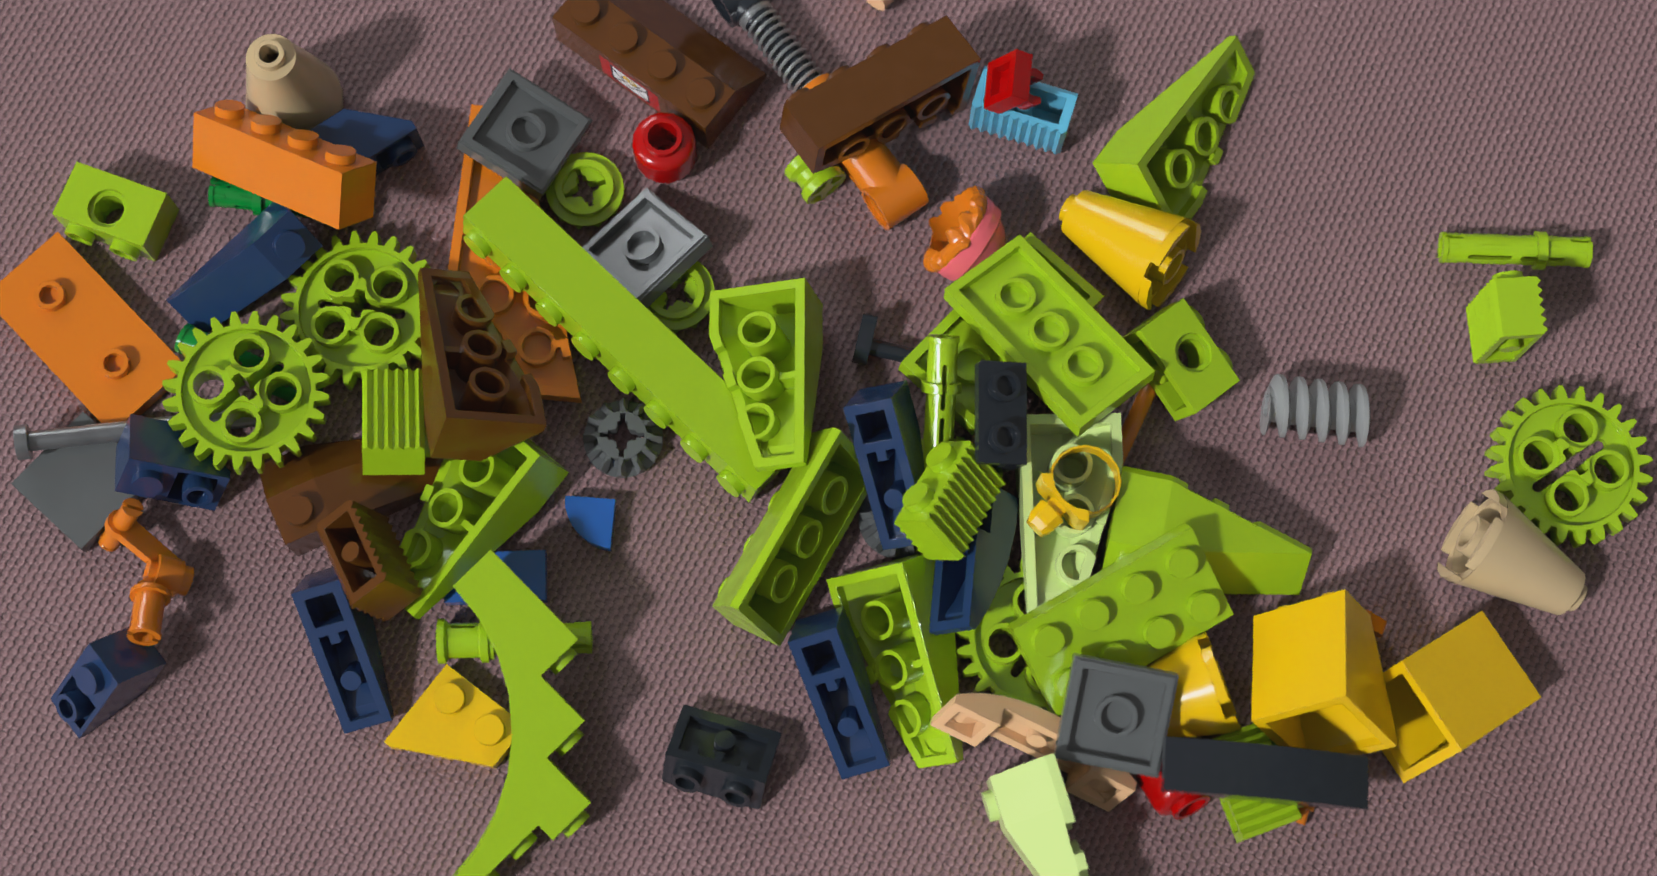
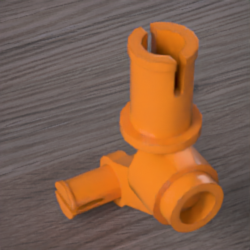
[99,498,194,646]

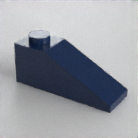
[166,202,323,332]
[843,380,925,550]
[291,567,394,734]
[788,606,891,780]

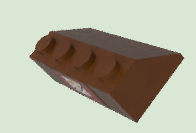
[552,0,767,149]

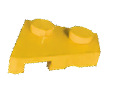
[384,664,512,769]

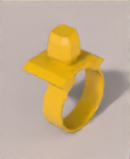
[1027,445,1121,537]

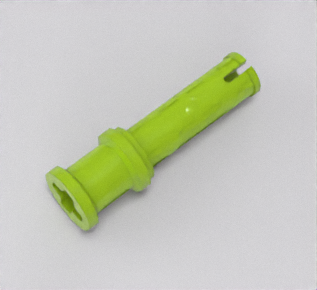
[436,618,593,664]

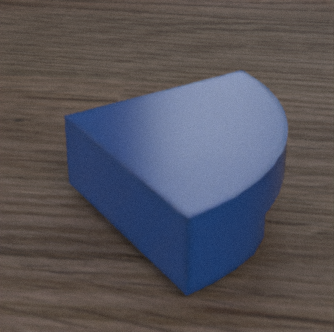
[565,495,617,552]

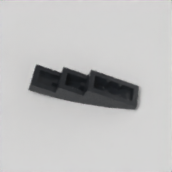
[1161,736,1369,810]

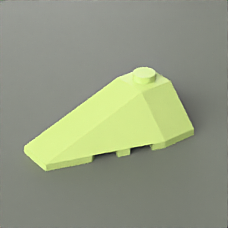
[981,753,1089,876]

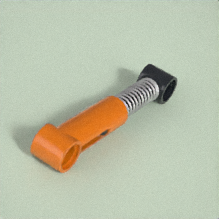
[711,0,929,231]

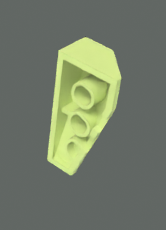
[1015,413,1123,614]

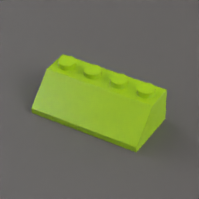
[712,427,867,647]

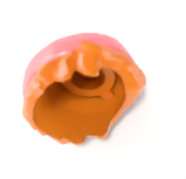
[923,186,1006,281]

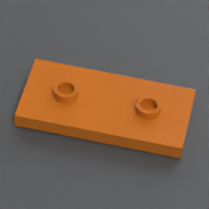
[0,231,181,423]

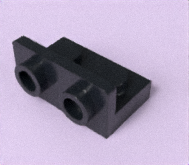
[975,360,1027,473]
[662,704,782,809]

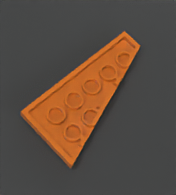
[448,104,582,403]

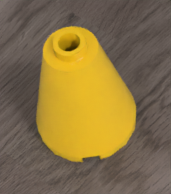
[1059,190,1201,310]
[1146,632,1241,738]

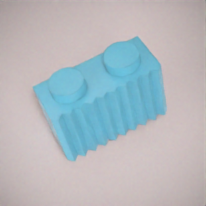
[969,66,1078,155]

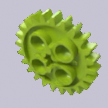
[280,231,430,390]
[162,311,331,475]
[1484,385,1653,548]
[955,558,1052,713]

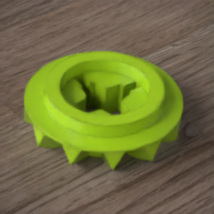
[546,152,624,229]
[647,261,715,333]

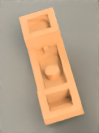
[931,693,1137,812]

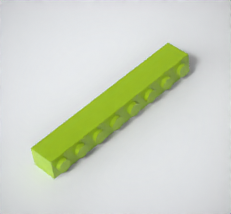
[463,176,782,503]

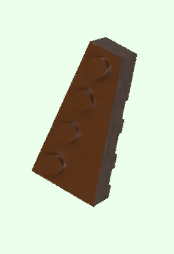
[780,15,981,174]

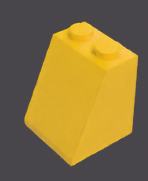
[1251,589,1397,755]
[1382,611,1542,783]

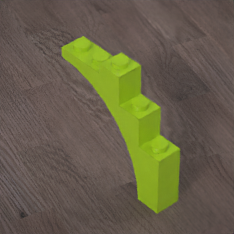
[452,550,591,876]

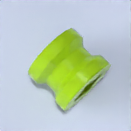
[784,155,846,205]

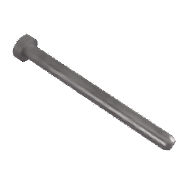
[13,410,256,460]

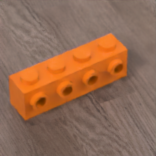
[192,100,377,230]

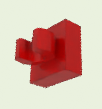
[984,49,1043,114]

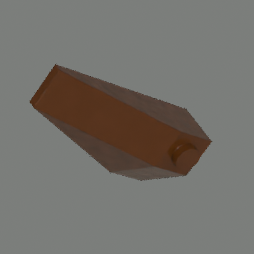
[418,267,547,461]
[260,439,443,556]

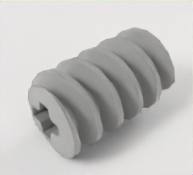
[1260,374,1371,447]

